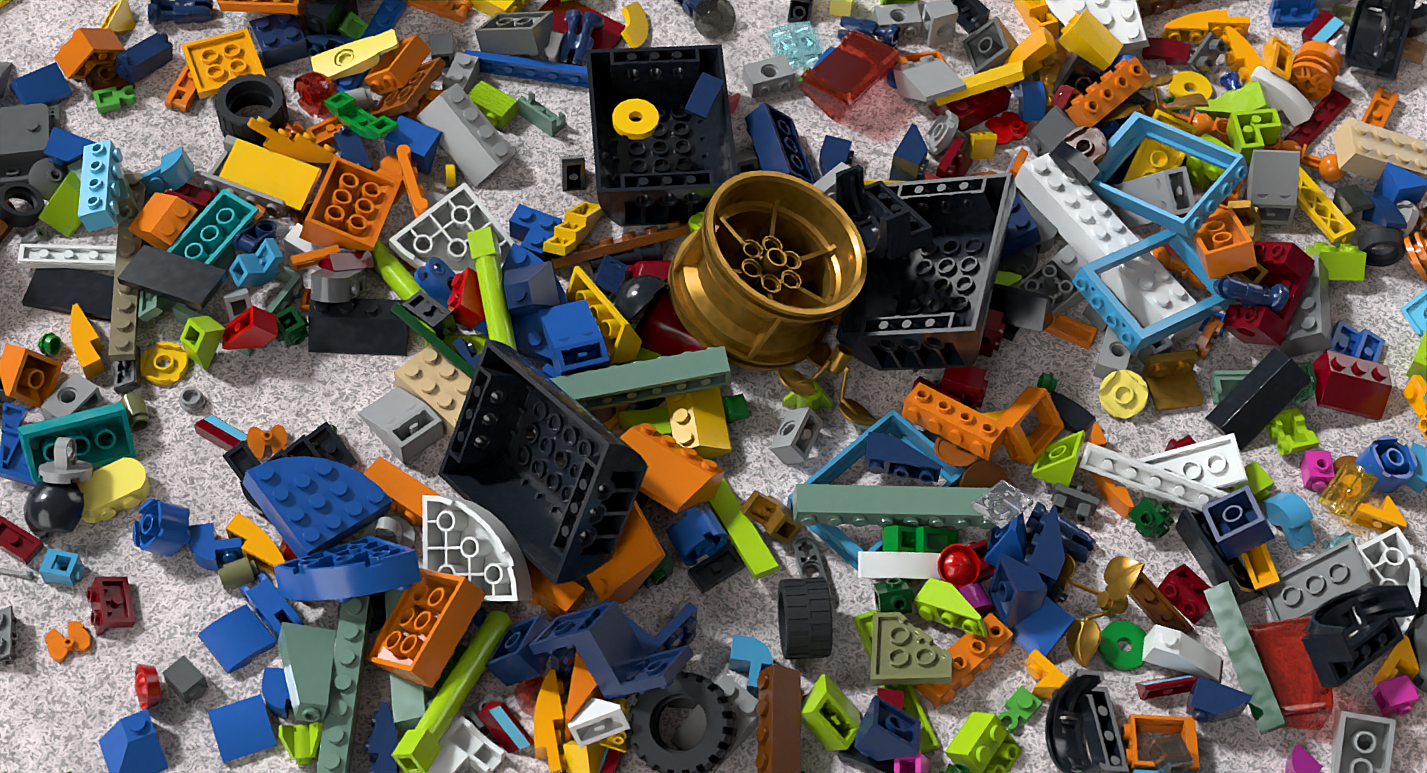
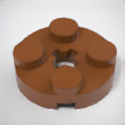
[1195,314,1224,361]

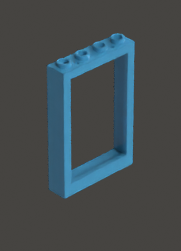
[1087,111,1249,238]
[1072,229,1236,354]
[787,409,965,571]

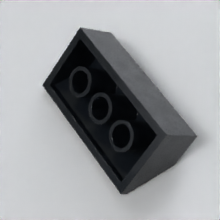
[1052,52,1151,127]
[308,298,410,356]

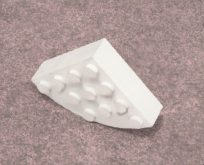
[1045,0,1150,50]
[389,182,514,274]
[422,495,533,601]
[1349,526,1420,665]

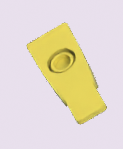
[311,29,399,83]

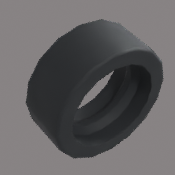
[0,182,44,228]
[1358,227,1405,267]

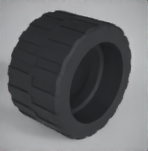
[215,74,289,147]
[777,577,833,660]

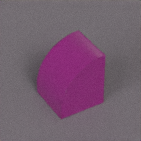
[958,583,995,616]
[1285,744,1323,773]

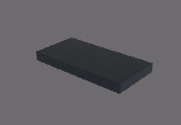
[117,245,228,310]
[22,268,114,321]

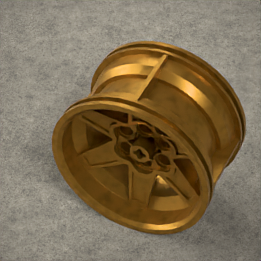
[668,170,867,371]

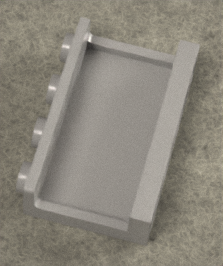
[200,135,310,218]

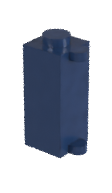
[116,32,173,84]
[333,126,373,171]

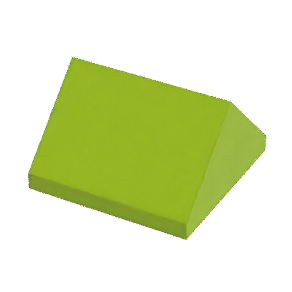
[38,171,82,237]
[1031,430,1086,487]

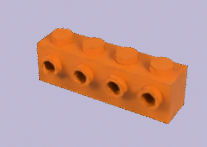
[1066,56,1151,128]
[901,382,1007,461]
[914,613,1014,708]

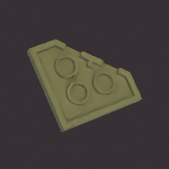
[870,612,953,685]

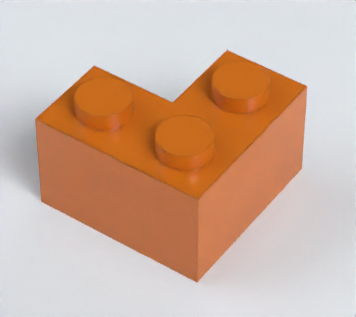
[54,28,125,79]

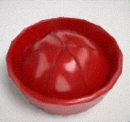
[937,544,981,589]
[134,664,161,710]

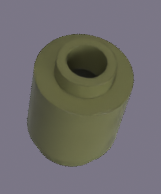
[119,393,150,431]
[217,557,259,590]

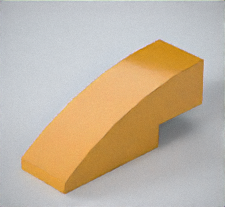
[1013,0,1059,38]
[1004,26,1057,88]
[1262,35,1295,81]
[70,303,105,380]
[226,513,285,575]
[1242,543,1280,591]

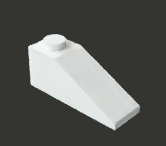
[1142,624,1221,681]

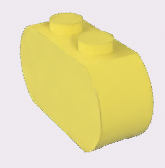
[74,458,150,523]

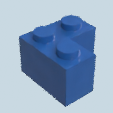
[509,204,562,262]

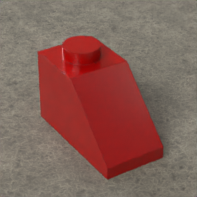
[222,305,278,350]

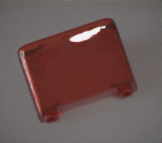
[798,30,903,123]
[1248,616,1333,730]

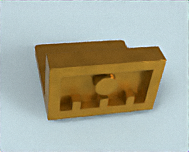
[1142,349,1203,412]

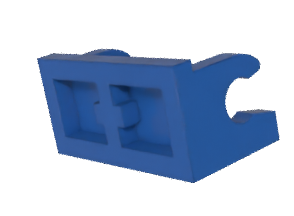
[1268,0,1318,27]

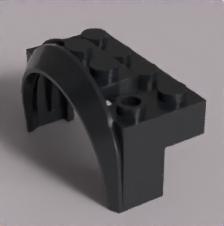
[1345,0,1416,82]
[836,164,933,260]
[1301,585,1419,688]
[1045,669,1130,773]

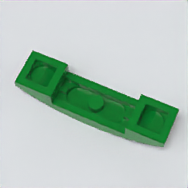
[324,91,399,139]

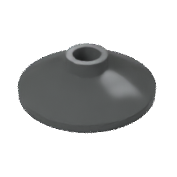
[28,158,70,201]

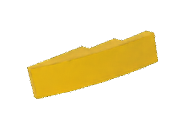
[543,201,603,256]

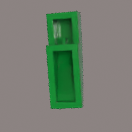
[883,526,958,553]

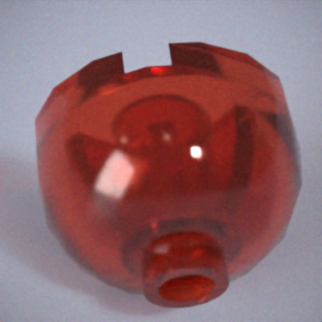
[293,71,337,118]

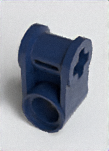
[232,219,277,254]

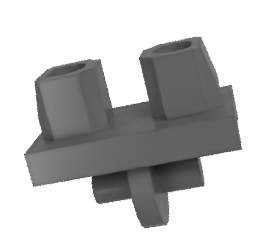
[1187,32,1228,76]
[1050,480,1100,524]

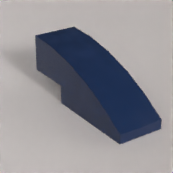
[1361,190,1407,229]

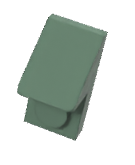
[138,291,177,322]

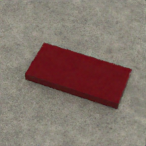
[537,0,625,49]

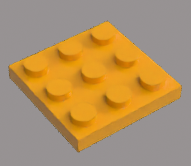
[181,28,266,99]

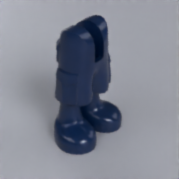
[148,0,214,25]
[559,10,605,67]
[837,16,901,65]
[1213,277,1289,312]
[1025,501,1096,563]

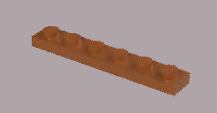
[548,220,690,269]

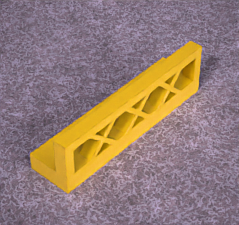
[1297,166,1356,243]

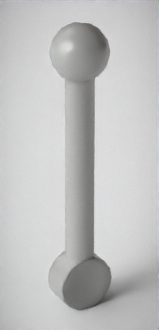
[0,568,34,580]

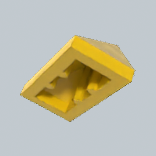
[100,0,136,34]

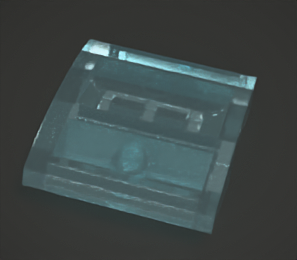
[766,22,822,64]

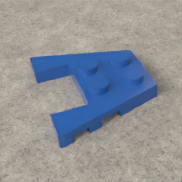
[0,402,42,487]

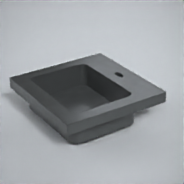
[0,103,61,187]

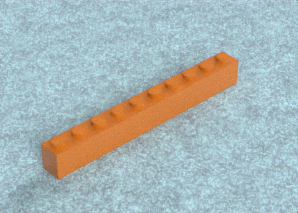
[363,456,585,619]

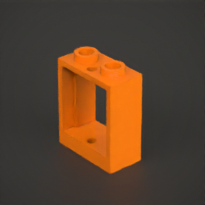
[364,34,432,95]
[997,386,1065,465]
[1122,714,1200,773]

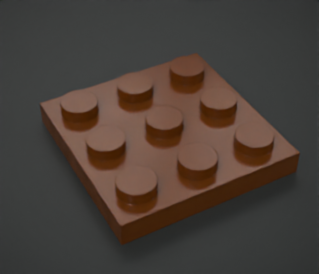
[369,57,446,118]

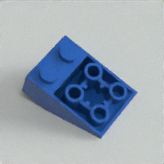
[538,299,610,377]

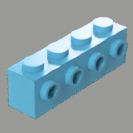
[78,139,123,232]

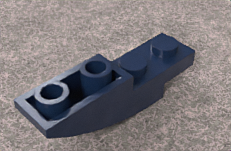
[365,702,400,773]

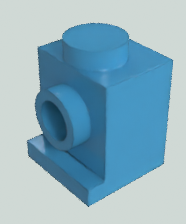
[39,548,85,587]

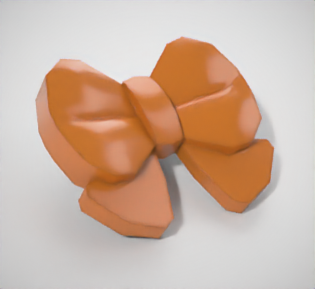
[246,424,287,460]
[45,621,91,663]

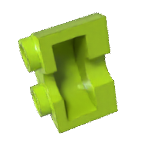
[1266,408,1320,456]

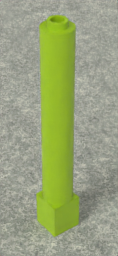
[467,226,517,351]
[354,238,456,336]
[392,610,512,773]

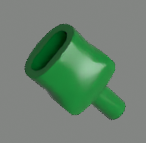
[722,393,749,424]

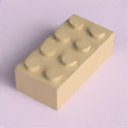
[1333,118,1427,181]
[394,344,472,437]

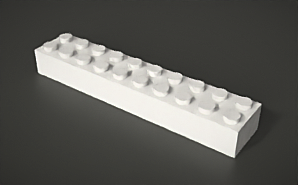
[1015,152,1205,343]

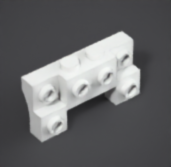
[427,716,505,773]

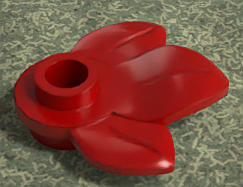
[984,111,1029,145]

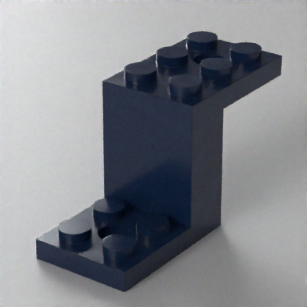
[551,599,698,680]
[529,601,694,700]

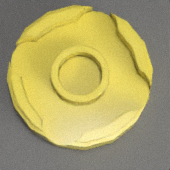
[1099,370,1148,419]

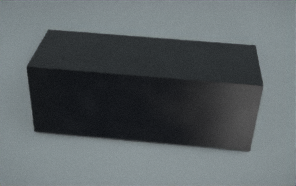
[989,283,1053,332]
[1205,348,1311,451]
[1175,508,1263,606]

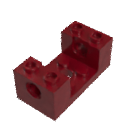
[1222,241,1315,346]
[940,309,1006,410]

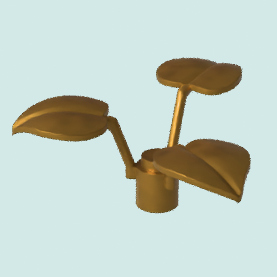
[1102,74,1209,127]
[777,342,878,426]
[1055,553,1145,667]

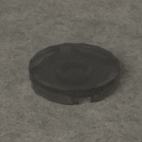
[693,0,736,40]

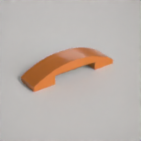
[1088,423,1134,519]

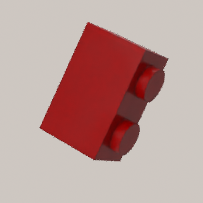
[447,267,485,329]

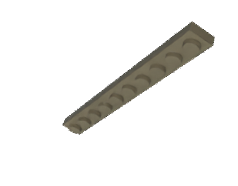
[108,173,147,361]

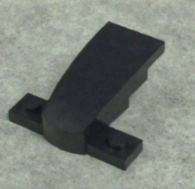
[222,421,357,534]

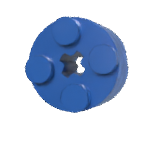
[1355,435,1417,493]
[133,499,191,557]
[666,507,728,566]

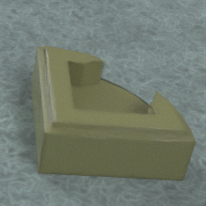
[1333,4,1355,26]

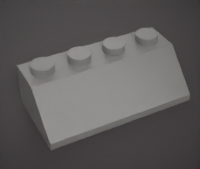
[417,83,515,188]

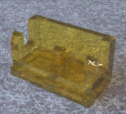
[1318,460,1378,520]

